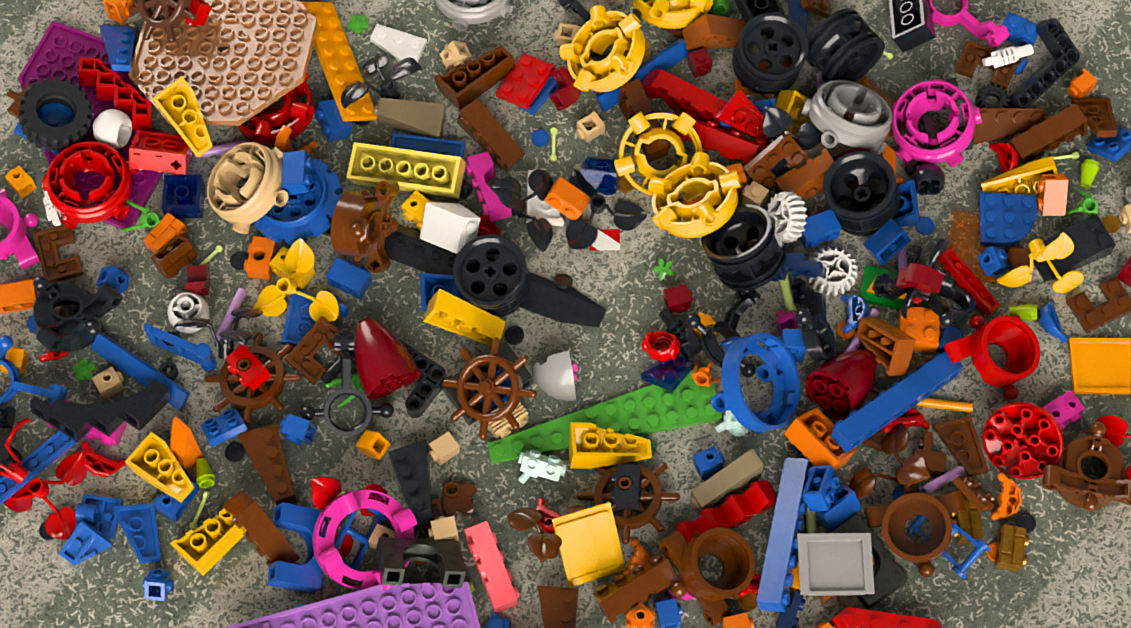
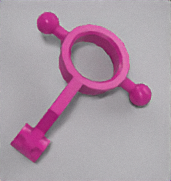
[927,0,1010,48]

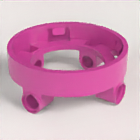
[312,490,417,590]

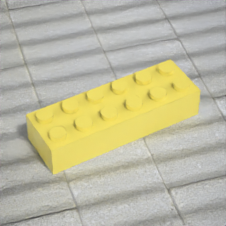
[346,142,466,199]

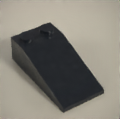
[889,0,935,52]
[1029,214,1116,282]

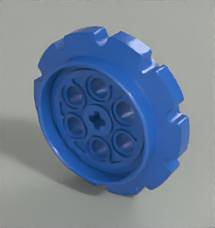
[253,159,343,245]

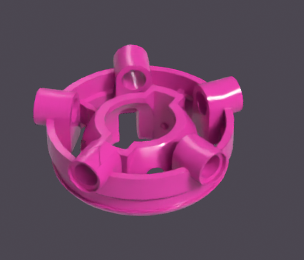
[890,79,982,167]

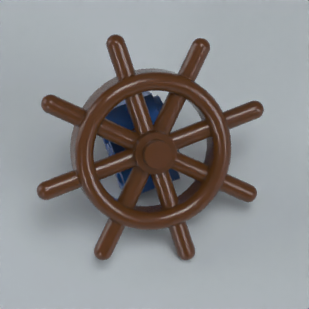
[443,337,537,439]

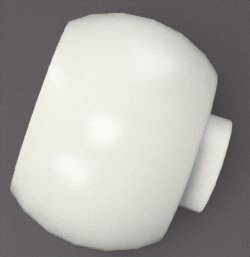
[93,109,132,150]
[167,292,210,333]

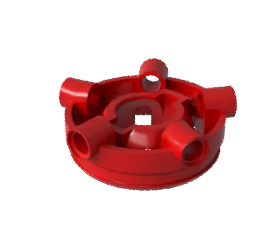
[237,72,314,146]
[42,141,137,229]

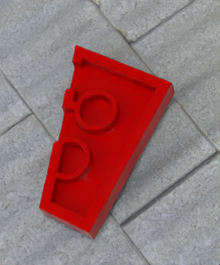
[715,90,768,141]

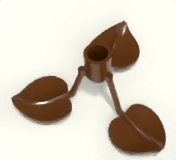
[849,424,931,499]
[507,505,588,562]

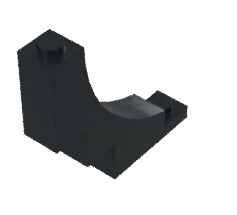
[30,380,170,443]

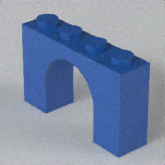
[267,502,328,594]

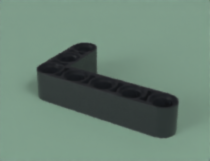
[1009,18,1080,108]
[399,339,447,418]

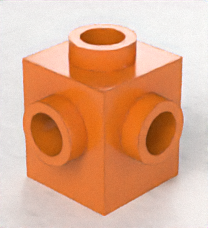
[625,603,655,628]

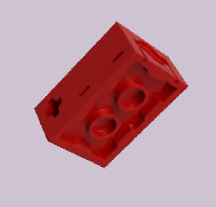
[129,130,193,175]

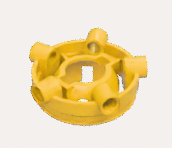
[633,0,713,29]
[559,5,645,92]
[614,111,703,198]
[648,152,741,238]

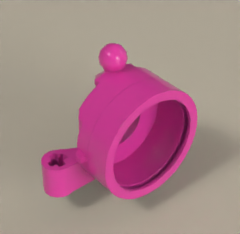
[0,188,40,270]

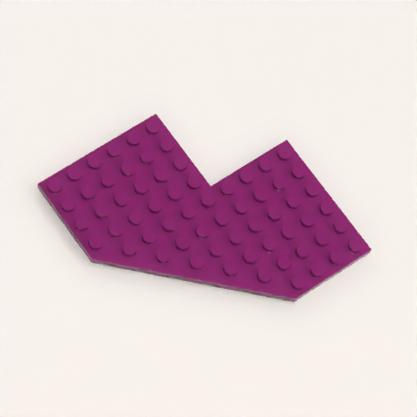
[18,21,169,232]

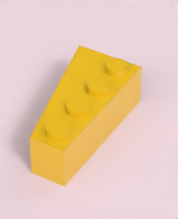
[423,289,506,346]
[170,509,244,576]

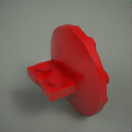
[983,402,1064,479]

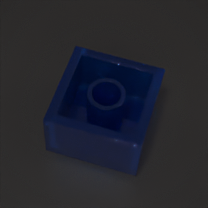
[161,175,205,218]

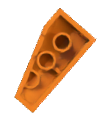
[170,416,204,473]

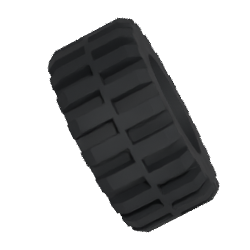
[19,77,93,152]

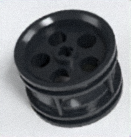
[806,8,885,83]
[732,13,809,95]
[823,151,901,236]
[701,204,786,291]
[453,235,530,318]

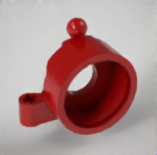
[943,314,1040,400]

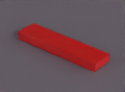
[937,247,1001,316]

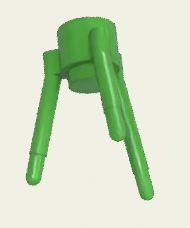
[710,0,730,15]
[1065,189,1098,217]
[122,200,160,232]
[326,373,364,409]

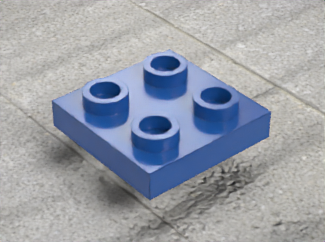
[1086,126,1131,162]
[200,408,247,447]
[74,494,124,539]

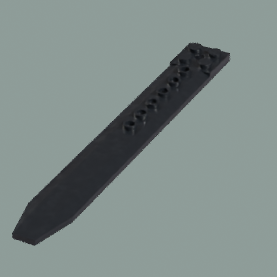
[323,219,606,327]

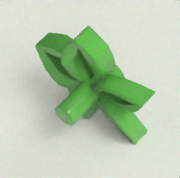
[652,258,673,280]

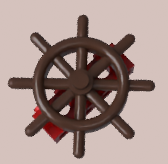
[128,0,212,43]

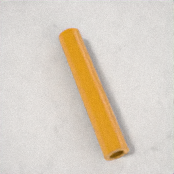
[916,398,973,413]

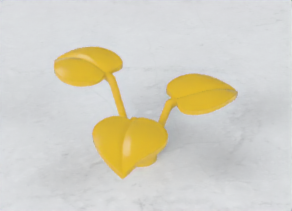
[997,232,1084,293]
[253,238,339,322]

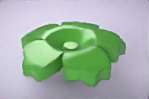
[347,14,369,34]
[72,359,96,381]

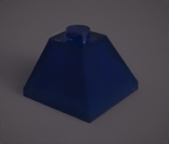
[580,157,621,195]

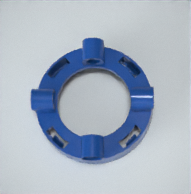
[711,333,800,434]

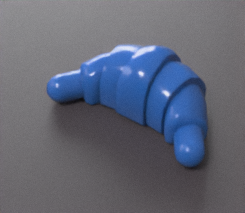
[841,294,869,334]
[1039,300,1068,342]

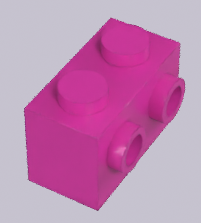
[1042,390,1085,431]

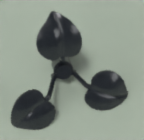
[341,53,422,109]
[762,107,824,177]
[490,169,553,252]
[566,170,647,250]
[901,239,955,319]
[174,309,263,359]

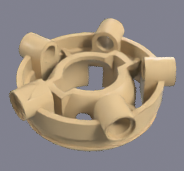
[207,142,288,234]

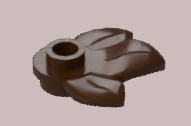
[442,481,478,517]

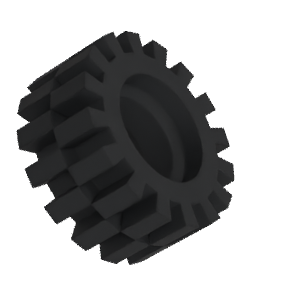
[975,83,1010,108]

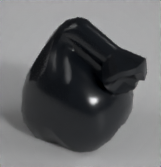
[904,162,945,195]

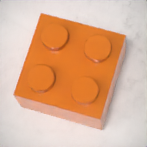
[898,306,940,353]

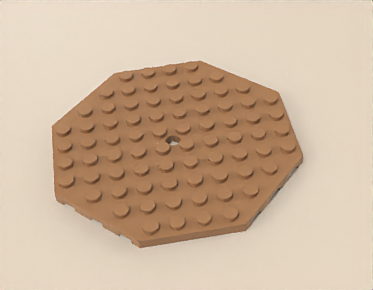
[128,0,318,126]

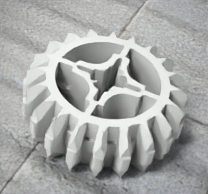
[766,191,807,243]
[807,247,858,296]

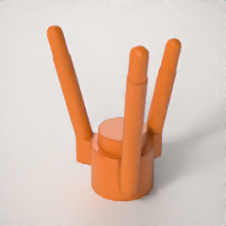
[691,347,723,387]

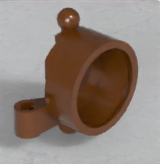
[331,180,400,273]
[1042,422,1131,512]
[864,483,966,577]
[658,527,755,627]

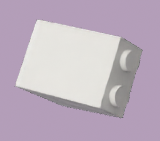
[420,202,480,254]

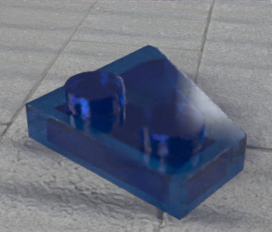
[641,356,694,392]

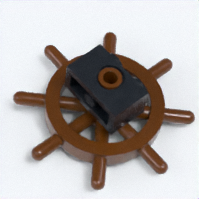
[577,462,680,545]

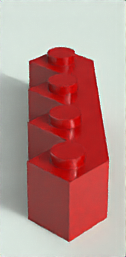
[78,57,152,131]
[641,69,732,131]
[669,111,768,165]
[672,480,777,544]
[830,607,942,628]

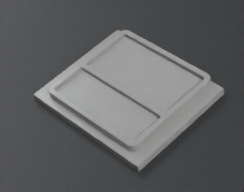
[797,533,875,596]

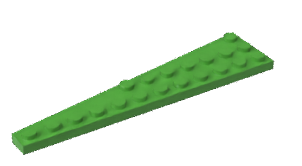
[487,365,722,464]

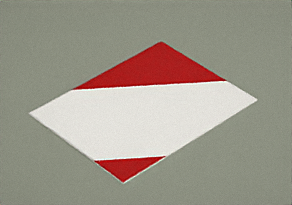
[590,229,620,251]

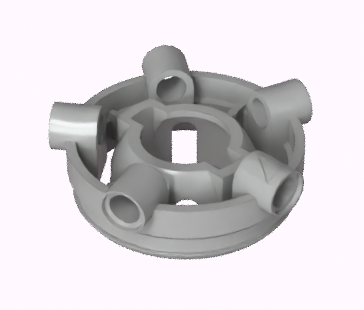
[435,0,514,32]
[801,80,893,155]

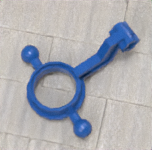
[0,335,68,404]

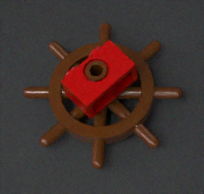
[205,333,302,424]

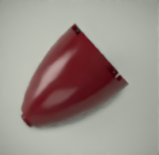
[354,317,421,399]
[805,350,878,421]

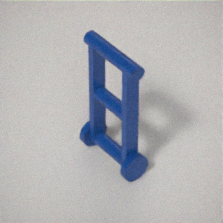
[144,323,217,372]
[335,508,388,571]
[907,515,991,579]

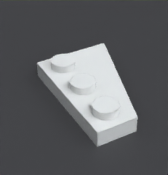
[370,24,427,63]
[526,170,564,226]

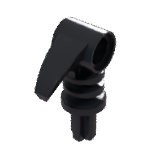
[659,309,703,360]

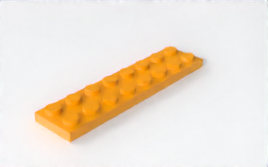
[301,2,377,121]

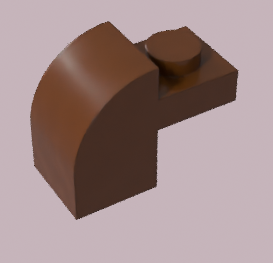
[1005,246,1033,284]
[912,431,947,478]

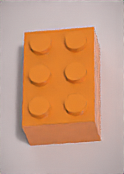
[784,407,858,471]

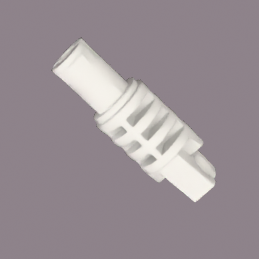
[982,44,1034,68]
[42,186,63,227]

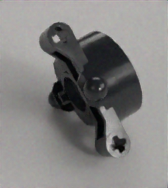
[33,276,123,352]

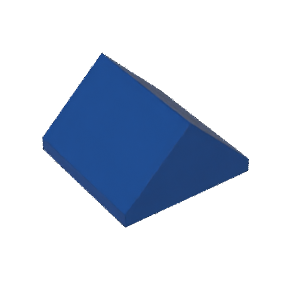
[883,180,919,227]
[420,273,459,312]

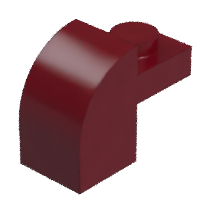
[549,66,581,111]
[896,263,944,294]
[185,264,210,296]

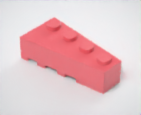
[464,521,520,614]

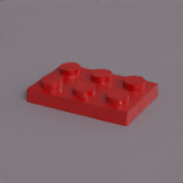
[495,53,555,110]

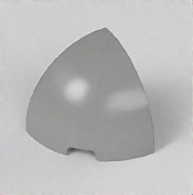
[532,351,576,401]

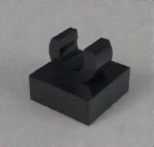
[0,407,16,428]

